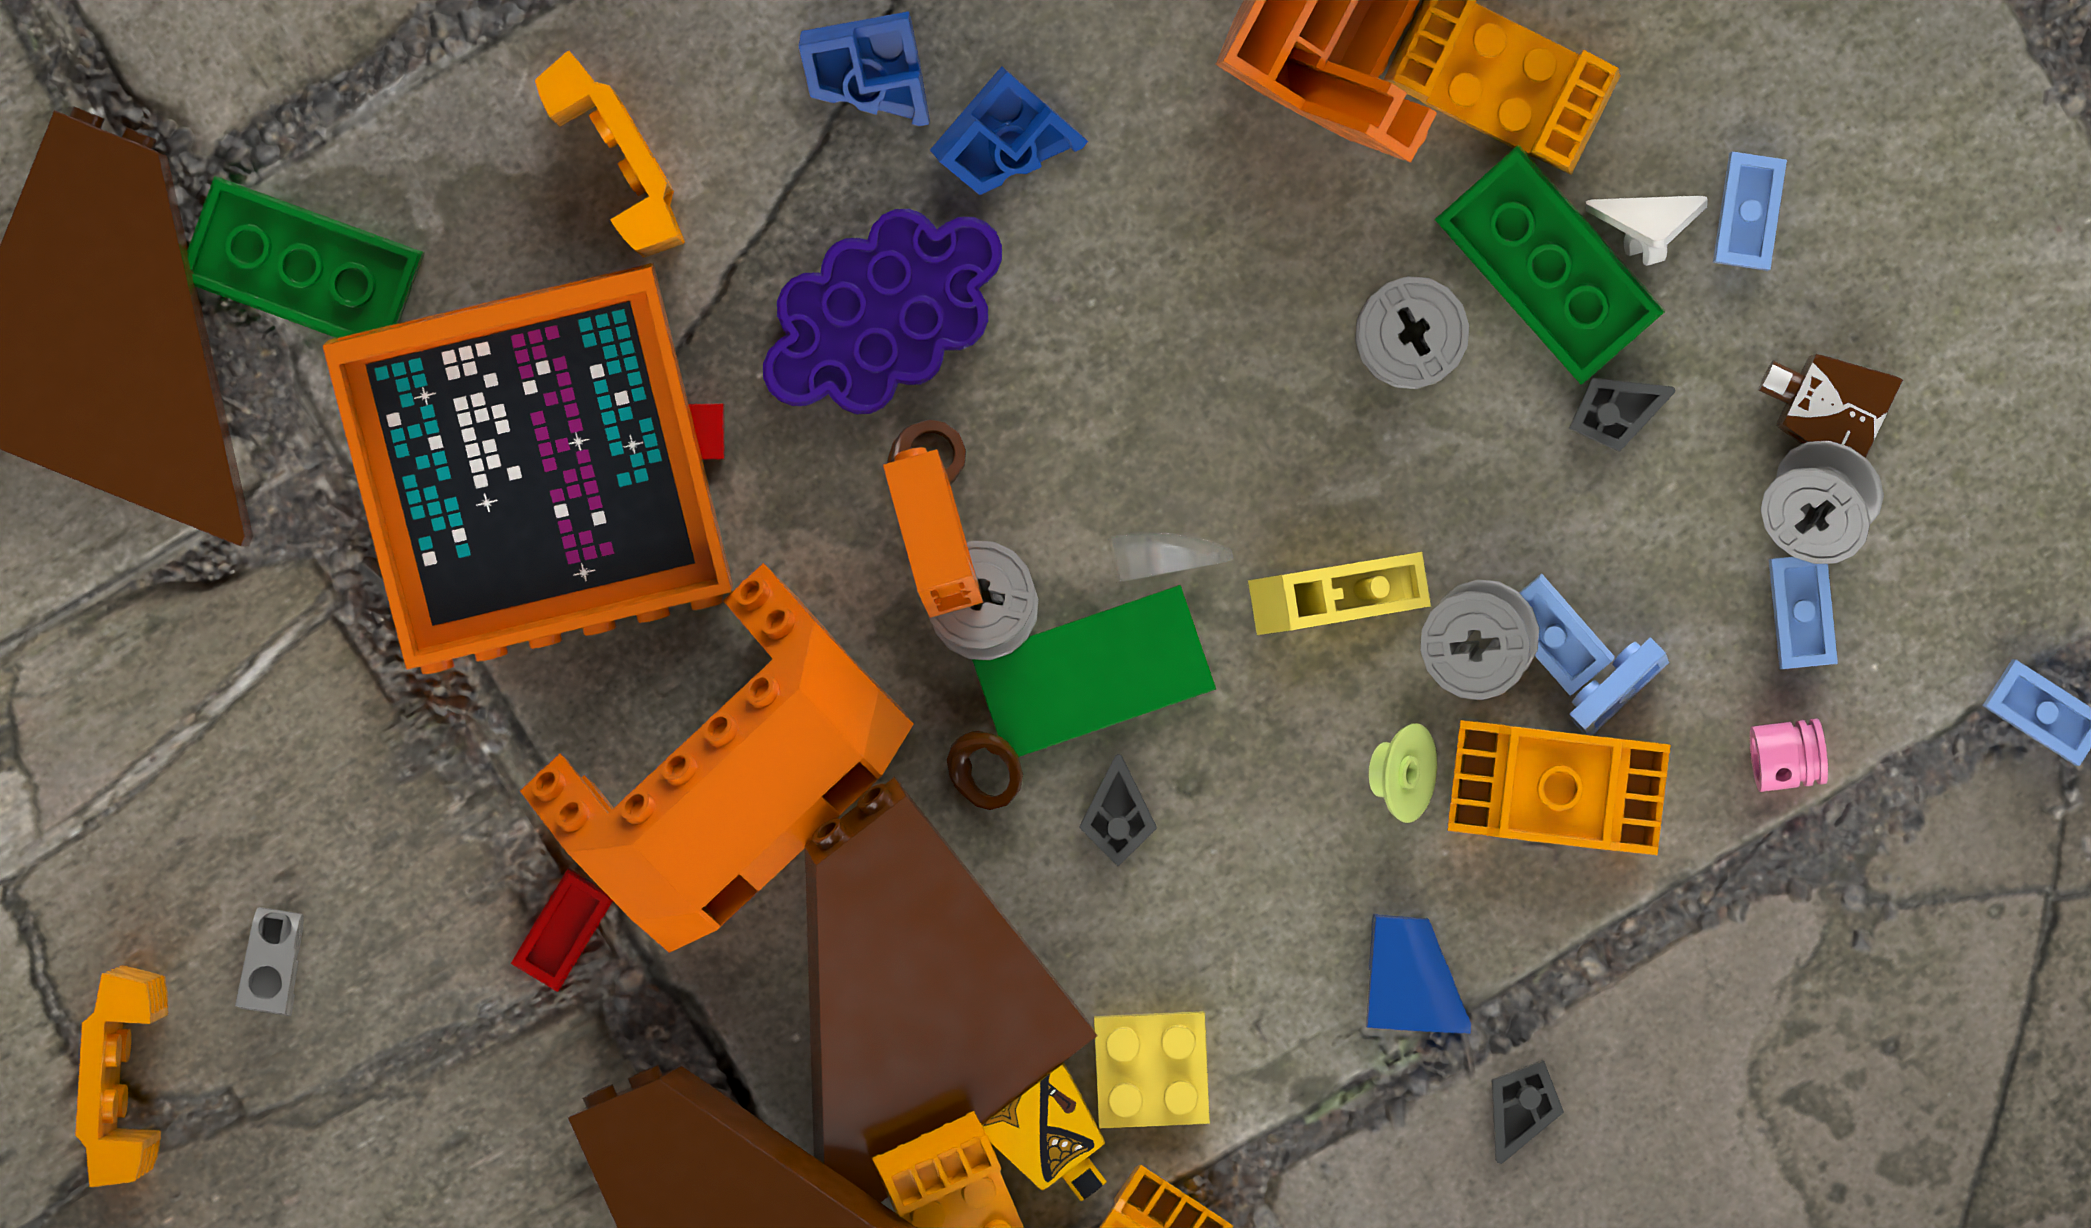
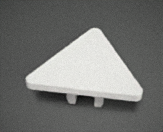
[1586,196,1708,266]

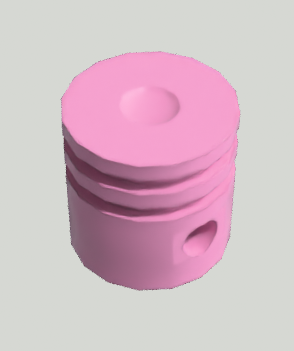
[1750,718,1828,792]

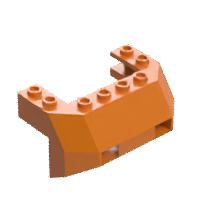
[1215,0,1437,163]
[520,563,914,953]

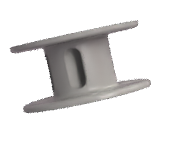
[1355,276,1469,389]
[1761,441,1884,564]
[928,541,1039,660]
[1420,579,1539,700]

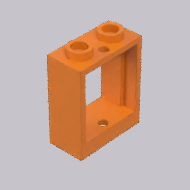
[883,447,983,618]

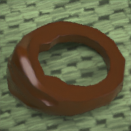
[887,420,966,485]
[947,731,1023,810]

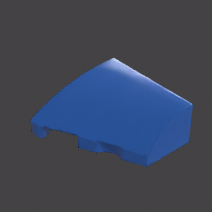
[798,11,930,126]
[930,66,1088,195]
[1366,914,1471,1033]

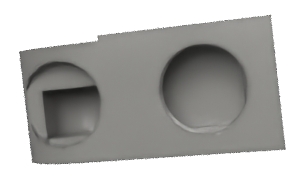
[235,907,304,1016]

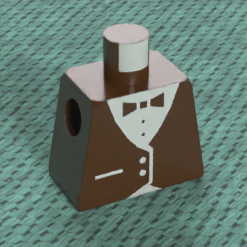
[1758,354,1903,458]

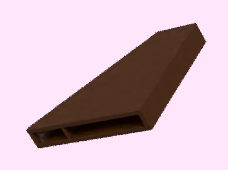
[0,106,253,546]
[805,777,1098,1203]
[568,1065,917,1228]

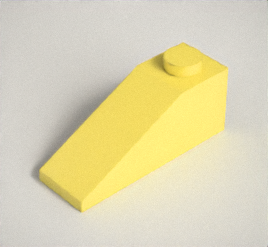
[1248,552,1431,635]

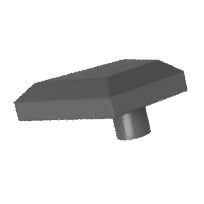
[1569,378,1675,452]
[1079,754,1157,866]
[1491,1060,1564,1164]

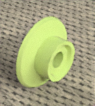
[1369,723,1437,823]

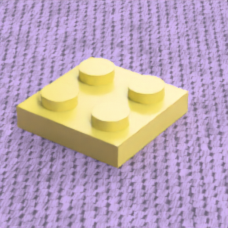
[1094,1011,1210,1129]

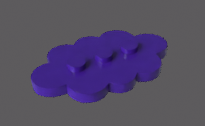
[763,209,1002,415]

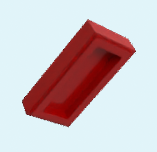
[510,868,613,992]

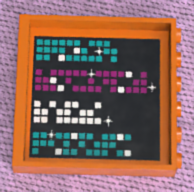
[322,263,733,674]

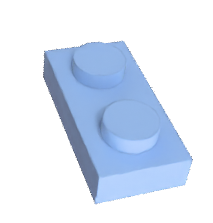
[1713,151,1787,271]
[1768,556,1838,669]
[1519,574,1615,696]
[1570,637,1669,735]
[1982,659,2091,766]

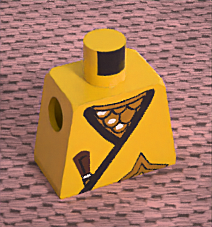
[982,1062,1107,1201]

